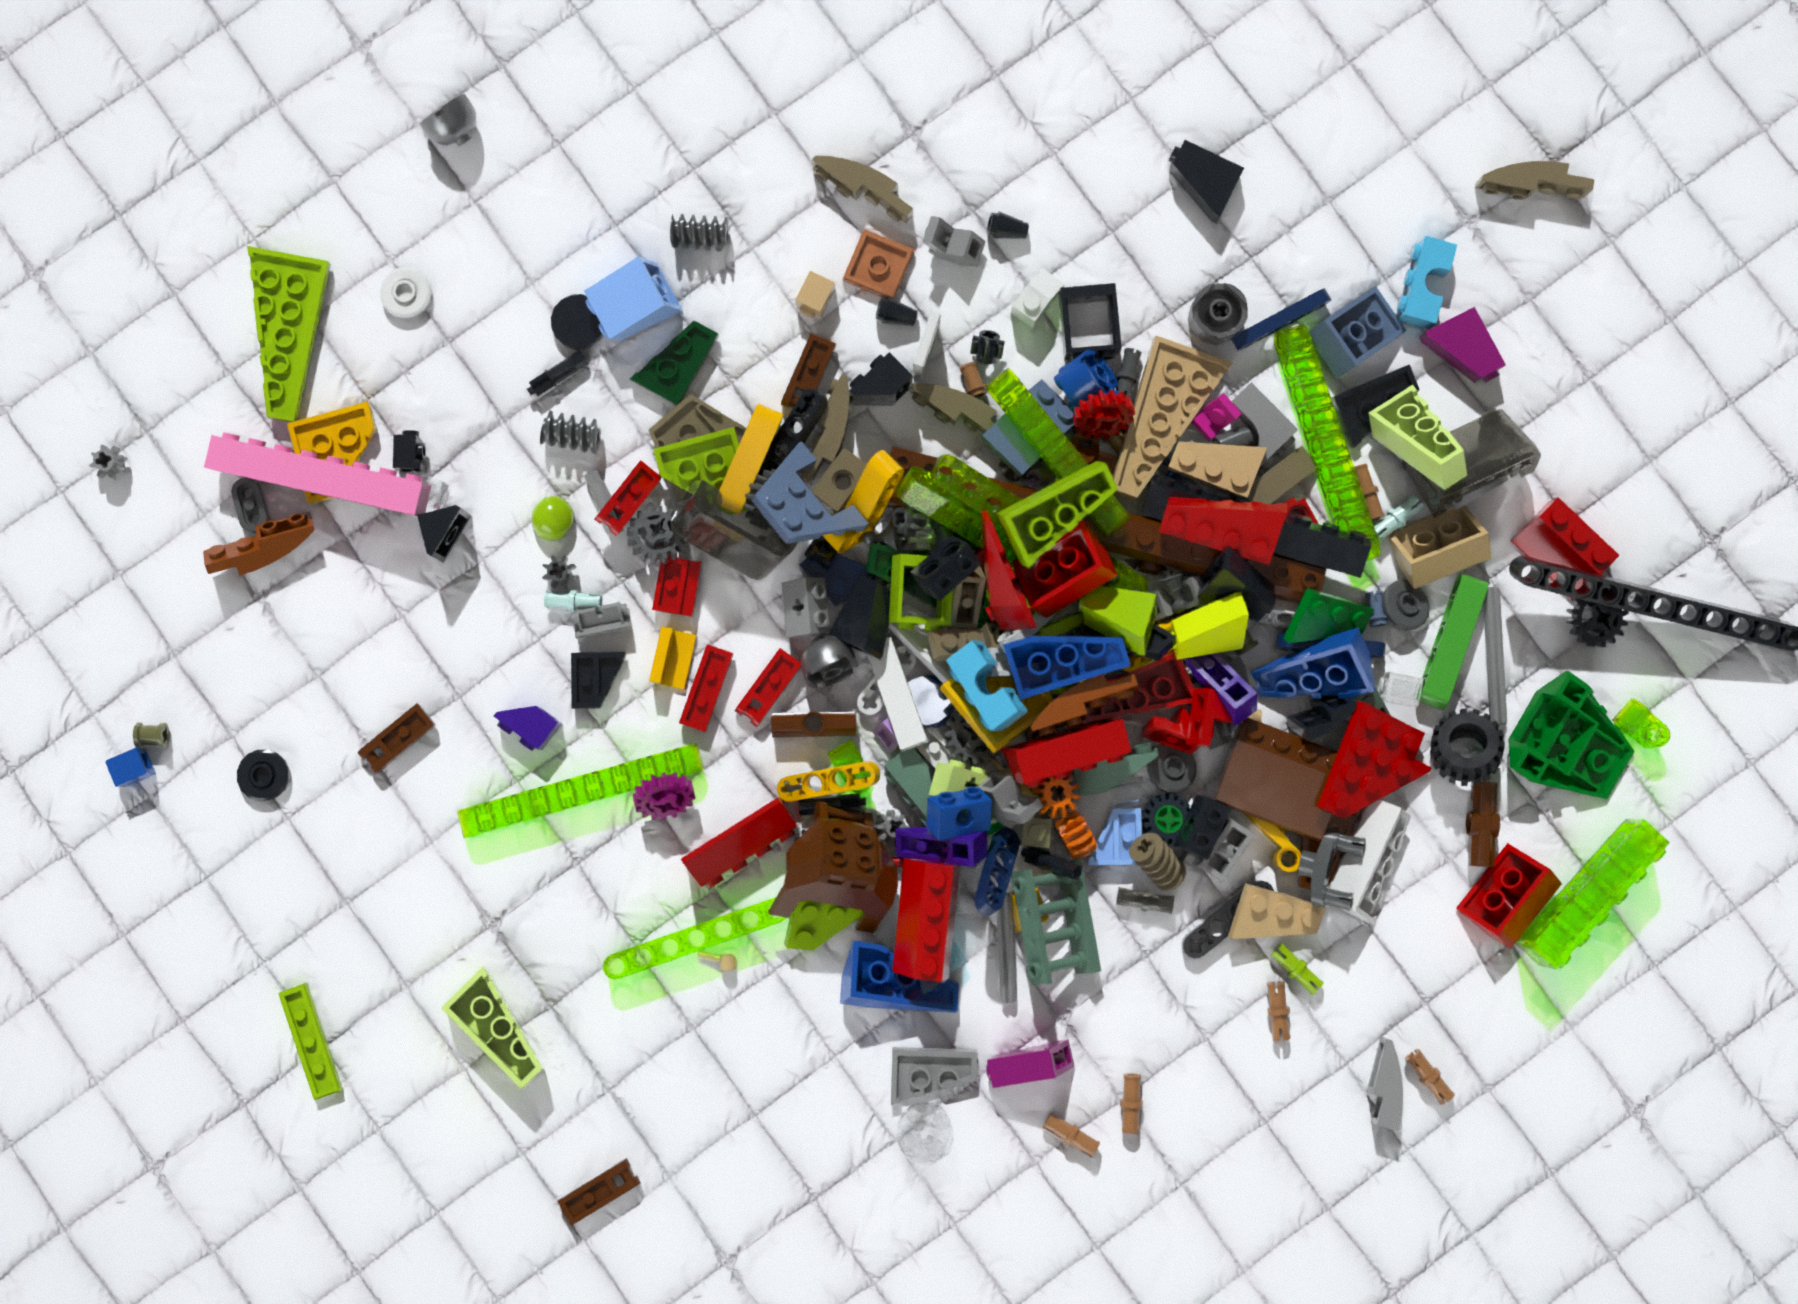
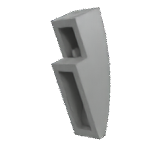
[1367,1036,1403,1131]

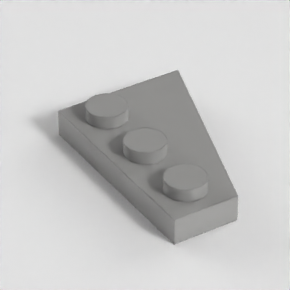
[891,1047,977,1105]

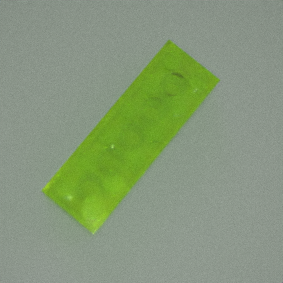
[1515,819,1670,970]

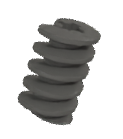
[670,213,729,252]
[540,410,601,454]

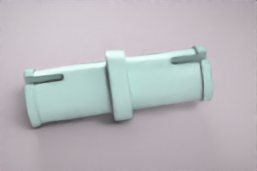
[1369,495,1423,543]
[544,590,603,612]

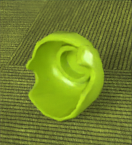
[531,496,574,541]

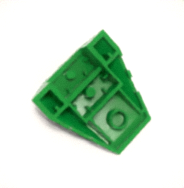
[1508,671,1635,799]

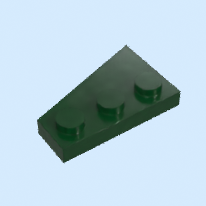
[629,320,719,406]
[866,543,937,609]

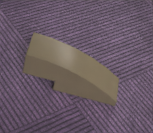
[1247,446,1319,504]

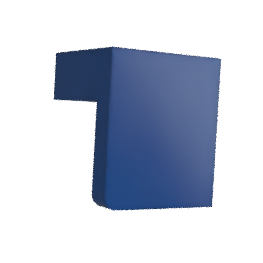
[105,747,156,787]

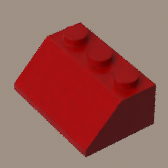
[1511,497,1620,599]
[1011,519,1118,618]
[1456,843,1562,950]

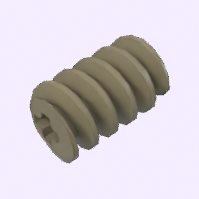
[1129,833,1186,891]

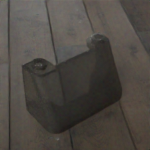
[1402,408,1541,518]
[670,480,798,580]

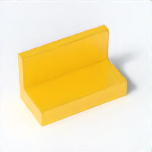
[649,626,697,690]

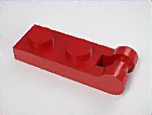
[594,460,662,536]
[734,648,801,727]

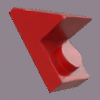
[1186,688,1233,747]
[1141,707,1201,754]

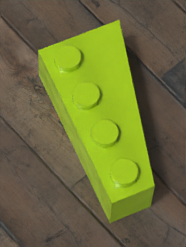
[996,461,1118,568]

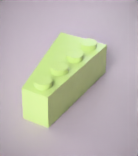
[1368,385,1467,490]
[441,967,544,1089]

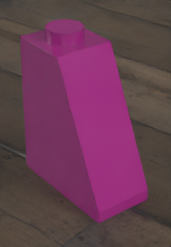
[1419,307,1506,383]
[986,1039,1075,1088]

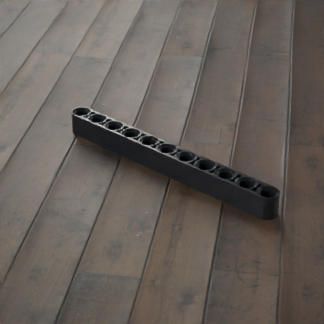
[1509,556,1798,651]

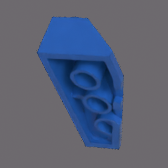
[1250,628,1375,699]
[1003,636,1131,700]
[840,941,959,1013]

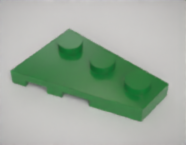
[1283,588,1375,643]

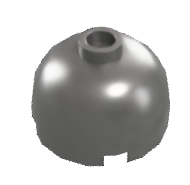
[420,94,477,147]
[801,636,859,688]

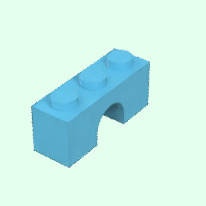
[1396,236,1458,329]
[946,640,1028,731]

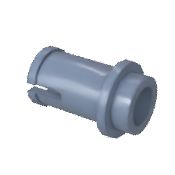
[1365,590,1388,627]

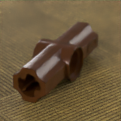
[771,711,856,738]
[1465,781,1500,867]

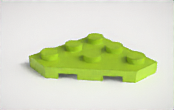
[652,427,751,515]
[784,900,864,950]

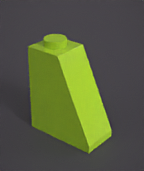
[1079,586,1157,656]

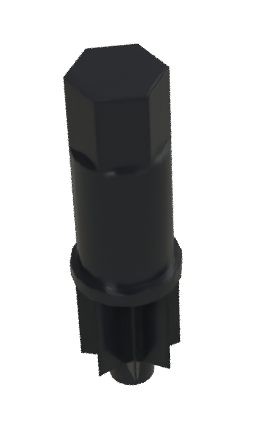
[527,350,589,396]
[798,793,867,816]
[1021,846,1082,880]

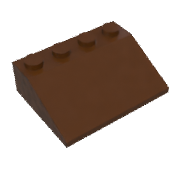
[1214,717,1338,842]

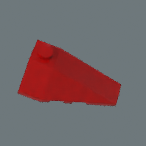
[981,510,1037,630]

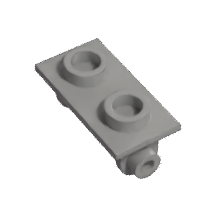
[571,601,631,639]

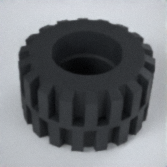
[1430,708,1505,786]

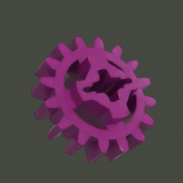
[633,772,696,820]

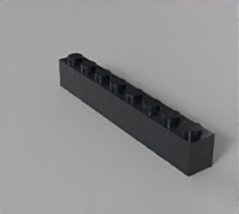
[1142,475,1371,578]

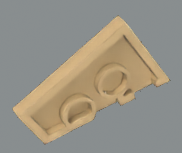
[1167,442,1267,499]
[1228,883,1326,939]

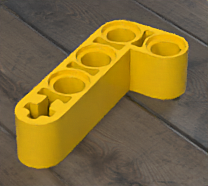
[714,403,784,514]
[821,450,904,553]

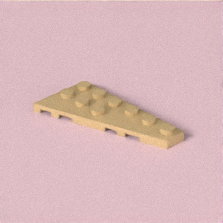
[1113,335,1233,500]

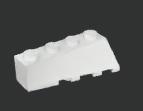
[1328,800,1411,926]

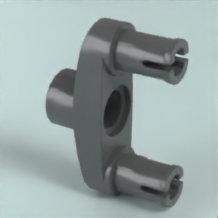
[1298,829,1366,911]

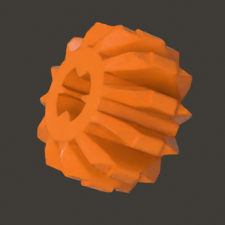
[1032,775,1081,819]
[1055,810,1097,860]

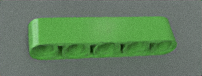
[1416,573,1488,710]

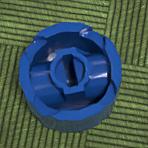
[1054,349,1119,412]

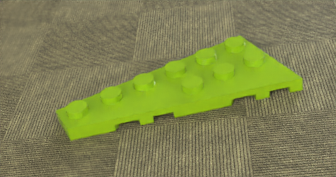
[247,246,331,423]

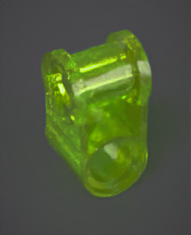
[1612,698,1671,749]
[827,739,872,794]

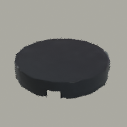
[551,294,603,350]

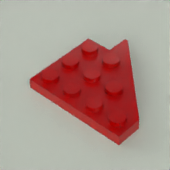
[1317,701,1432,818]

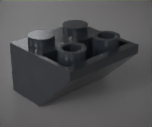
[849,352,913,406]

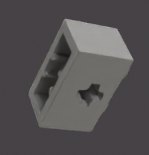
[781,577,830,638]
[1195,819,1255,882]

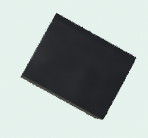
[417,505,472,563]

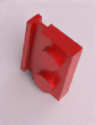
[652,557,702,617]

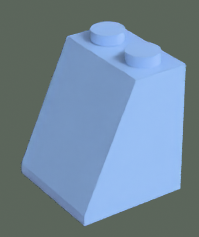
[584,256,683,342]

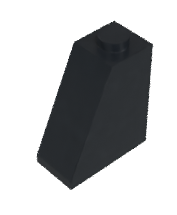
[1168,139,1244,224]
[1197,547,1276,622]
[829,575,890,660]

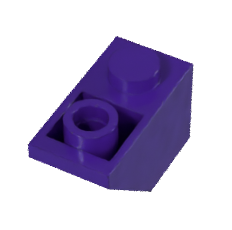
[493,706,563,751]

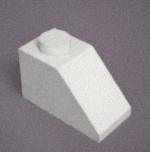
[1010,268,1065,329]

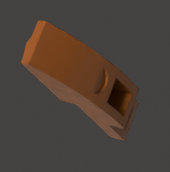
[203,511,315,575]
[1031,674,1138,738]

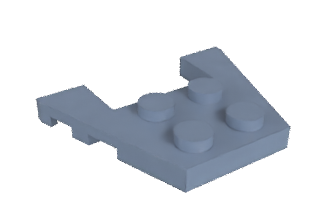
[752,441,869,544]

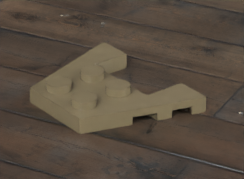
[648,394,746,511]

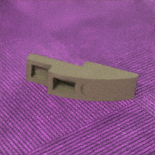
[812,156,913,224]
[1475,161,1595,200]
[800,374,850,486]
[910,383,997,434]
[927,623,1006,661]

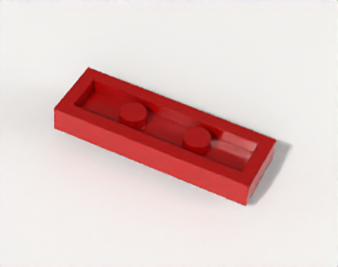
[679,644,734,733]

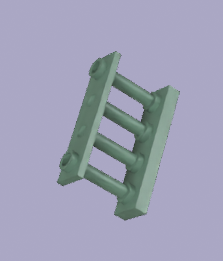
[1011,859,1101,985]

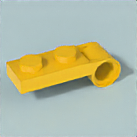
[1243,813,1301,872]

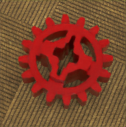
[1073,390,1135,440]

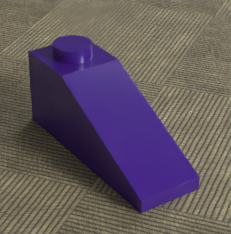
[1182,653,1258,726]
[895,827,988,867]

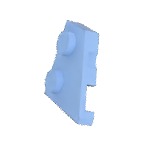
[1087,808,1142,865]

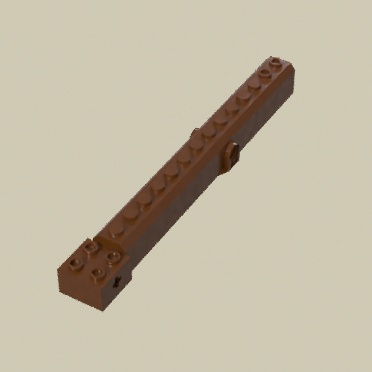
[886,446,1327,604]

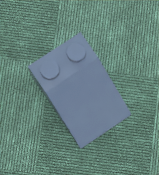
[1306,286,1407,379]
[980,379,1075,477]

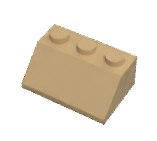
[1387,505,1491,589]

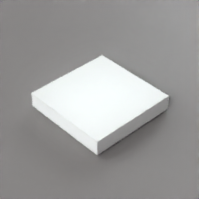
[913,311,941,378]

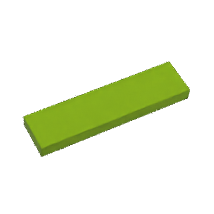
[278,983,343,1100]

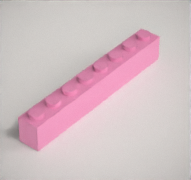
[204,432,432,516]

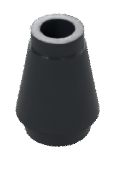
[987,211,1029,239]
[875,297,918,326]

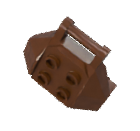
[768,801,898,933]

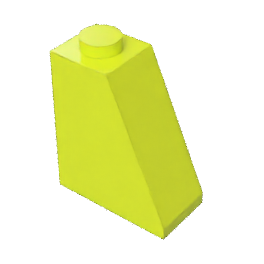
[1170,592,1249,660]

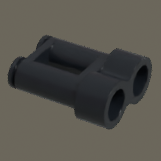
[804,536,838,568]

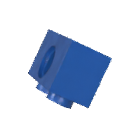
[926,787,992,840]

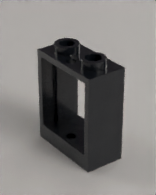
[1058,283,1122,361]

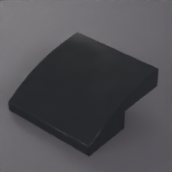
[1286,696,1357,742]

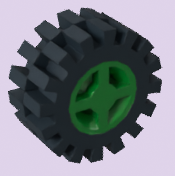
[1141,794,1190,845]

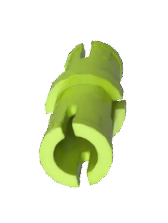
[1270,943,1324,995]

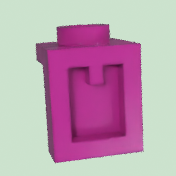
[1191,393,1242,441]

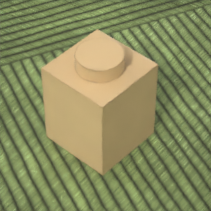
[795,271,836,318]

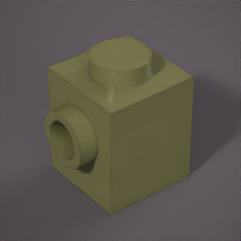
[1020,813,1052,848]

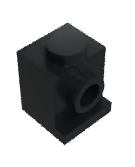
[392,430,427,473]

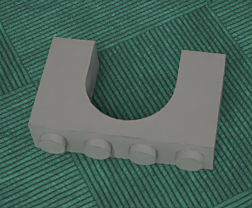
[1179,382,1298,500]

